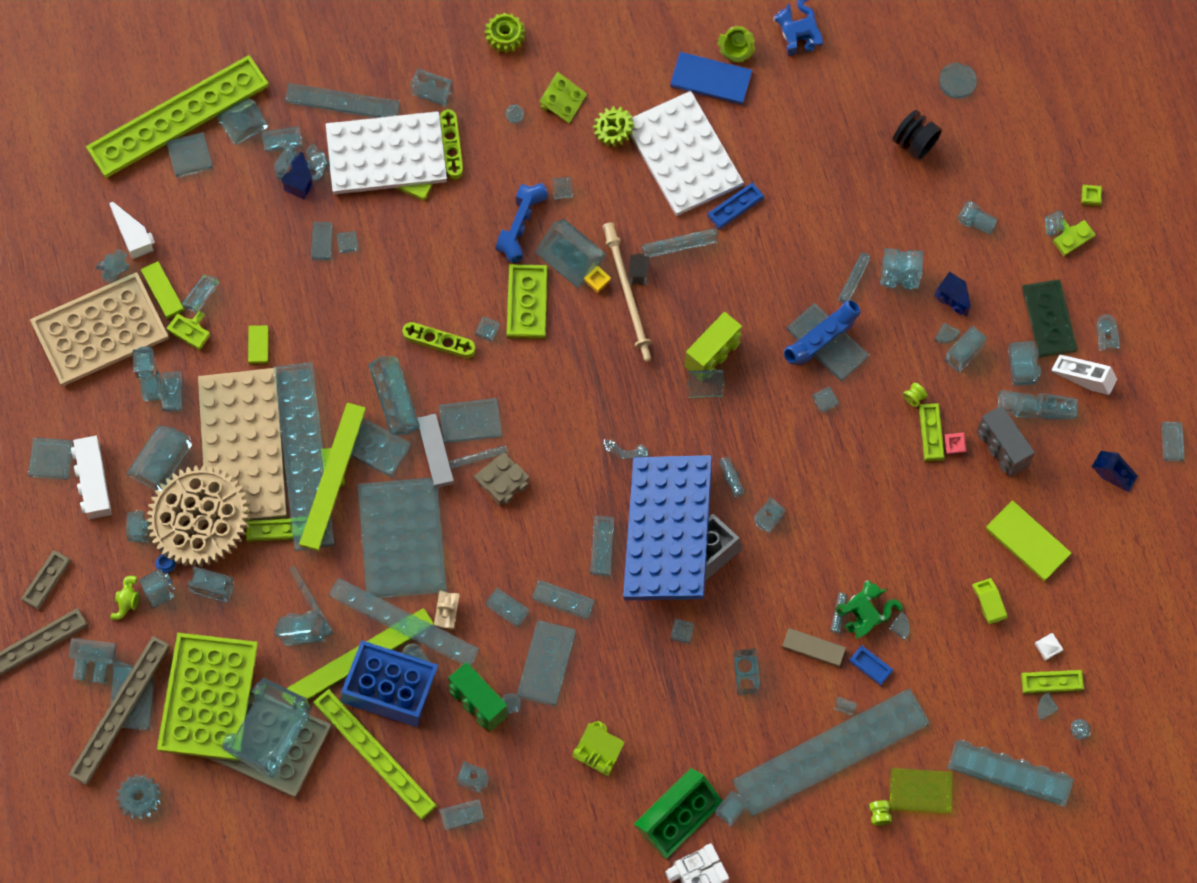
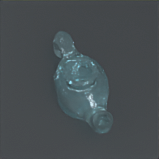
[306,143,330,182]

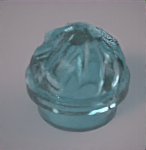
[1070,719,1091,740]

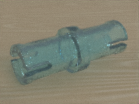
[718,457,745,497]

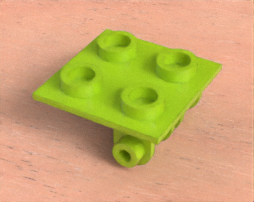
[539,72,587,124]
[572,723,625,776]

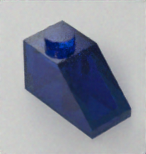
[1092,451,1138,492]

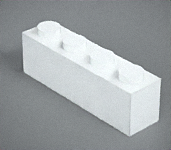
[71,435,112,520]

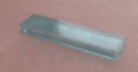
[641,228,718,259]

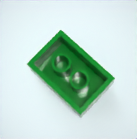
[448,662,508,732]

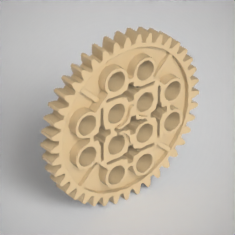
[147,465,251,567]

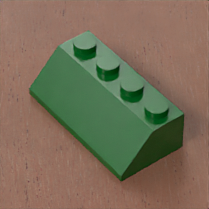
[634,768,724,859]

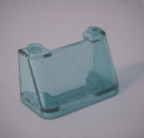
[222,677,311,778]

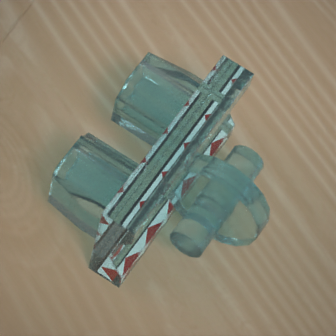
[95,249,130,283]

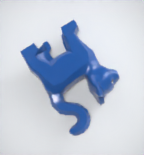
[774,0,823,55]

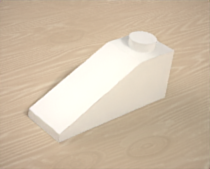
[109,202,155,259]
[1052,355,1117,395]

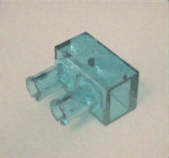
[68,638,117,683]

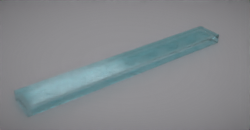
[328,578,479,666]

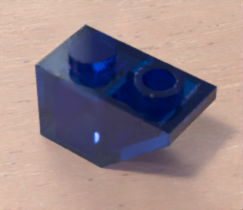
[282,152,313,200]
[935,271,971,317]

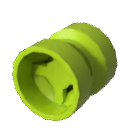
[869,800,892,826]

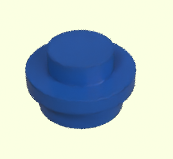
[156,554,176,573]

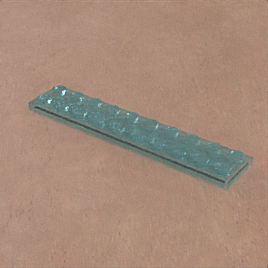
[274,362,335,551]
[732,688,930,817]

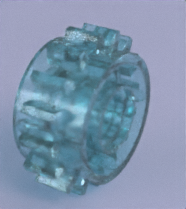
[116,774,161,819]

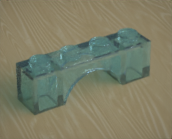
[133,346,163,401]

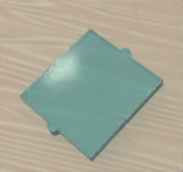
[687,370,725,398]

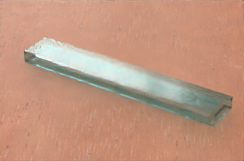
[285,83,400,118]

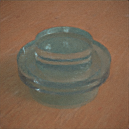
[505,104,524,123]
[502,693,521,713]

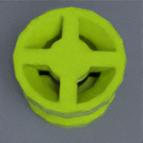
[903,383,928,407]

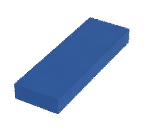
[707,182,764,230]

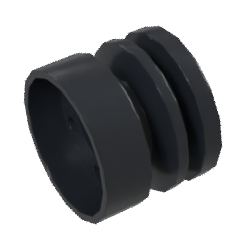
[892,110,942,161]

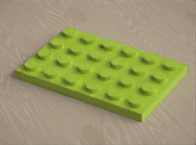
[157,633,258,761]

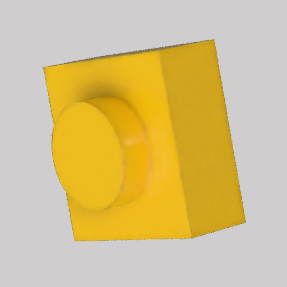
[584,266,611,293]

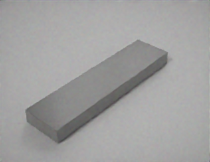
[417,414,454,488]

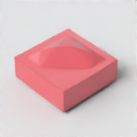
[945,432,967,455]

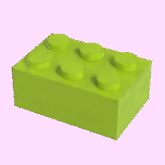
[684,312,742,381]

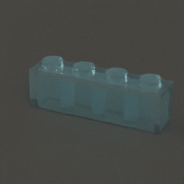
[368,356,420,436]

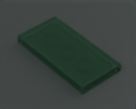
[1022,279,1077,358]

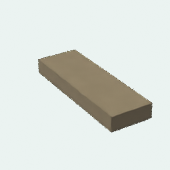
[21,550,71,611]
[782,628,846,667]

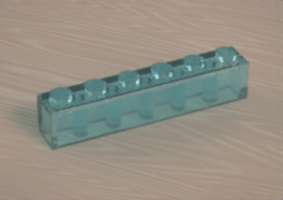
[947,740,1074,806]

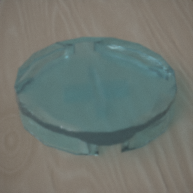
[939,62,977,99]

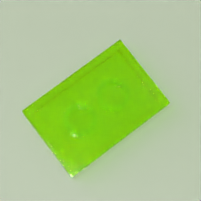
[889,768,952,814]

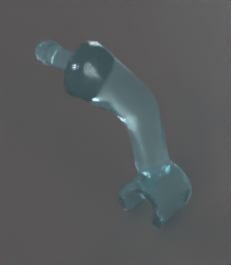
[603,440,648,459]

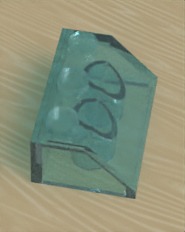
[535,219,606,288]
[126,425,192,491]

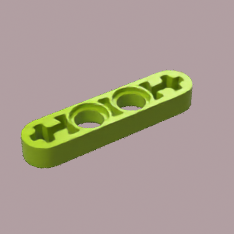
[440,109,463,180]
[403,322,475,359]

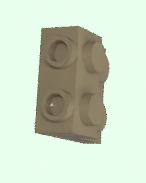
[474,452,530,507]

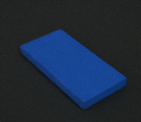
[670,52,752,105]

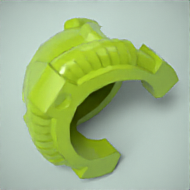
[718,26,755,62]

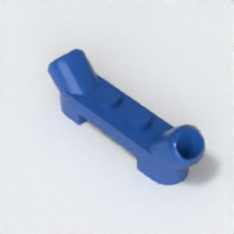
[495,183,548,263]
[783,300,861,365]

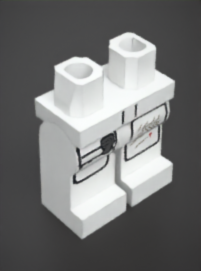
[665,843,729,883]

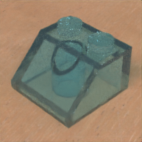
[274,611,325,646]

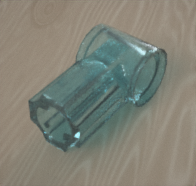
[957,201,998,234]

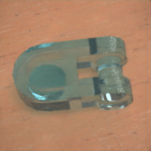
[274,145,298,180]
[1096,314,1120,350]

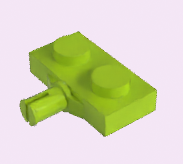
[1053,218,1095,257]
[167,311,211,351]

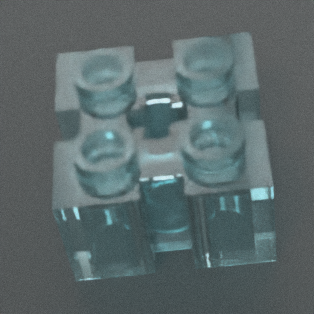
[880,248,923,289]

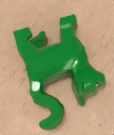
[834,580,903,639]

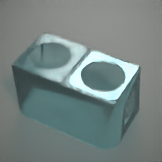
[734,649,760,695]

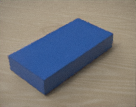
[849,645,893,687]

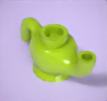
[110,575,139,620]

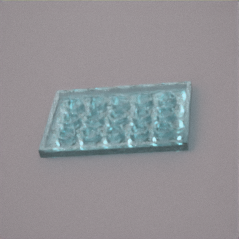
[358,477,447,599]

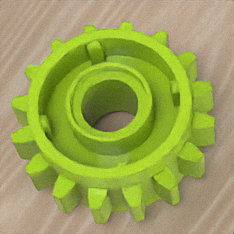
[485,13,525,53]

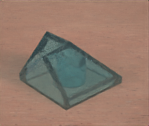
[216,97,267,145]

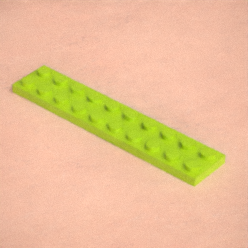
[86,55,269,178]

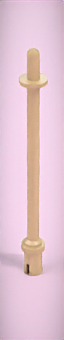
[602,223,652,362]

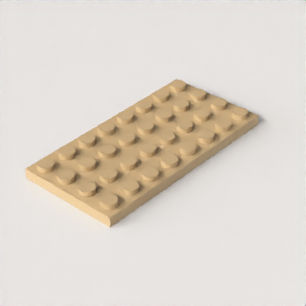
[198,368,287,526]

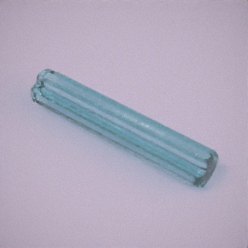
[839,253,870,303]

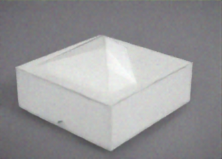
[1035,633,1063,661]

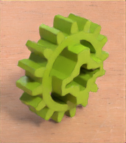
[593,106,635,147]

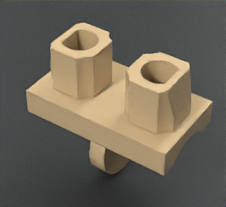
[434,591,460,630]

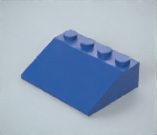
[341,640,438,727]

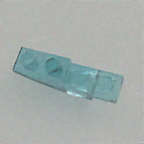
[998,390,1078,419]

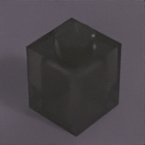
[629,253,649,285]

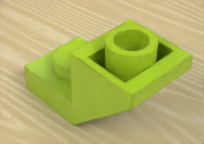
[972,578,1008,624]

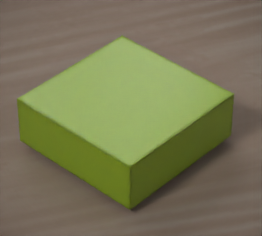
[1081,185,1102,206]

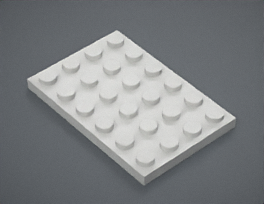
[630,91,744,216]
[326,111,447,195]

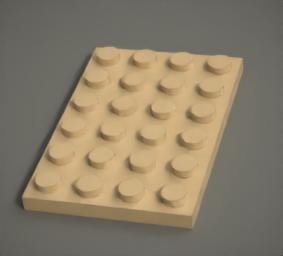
[30,272,169,387]

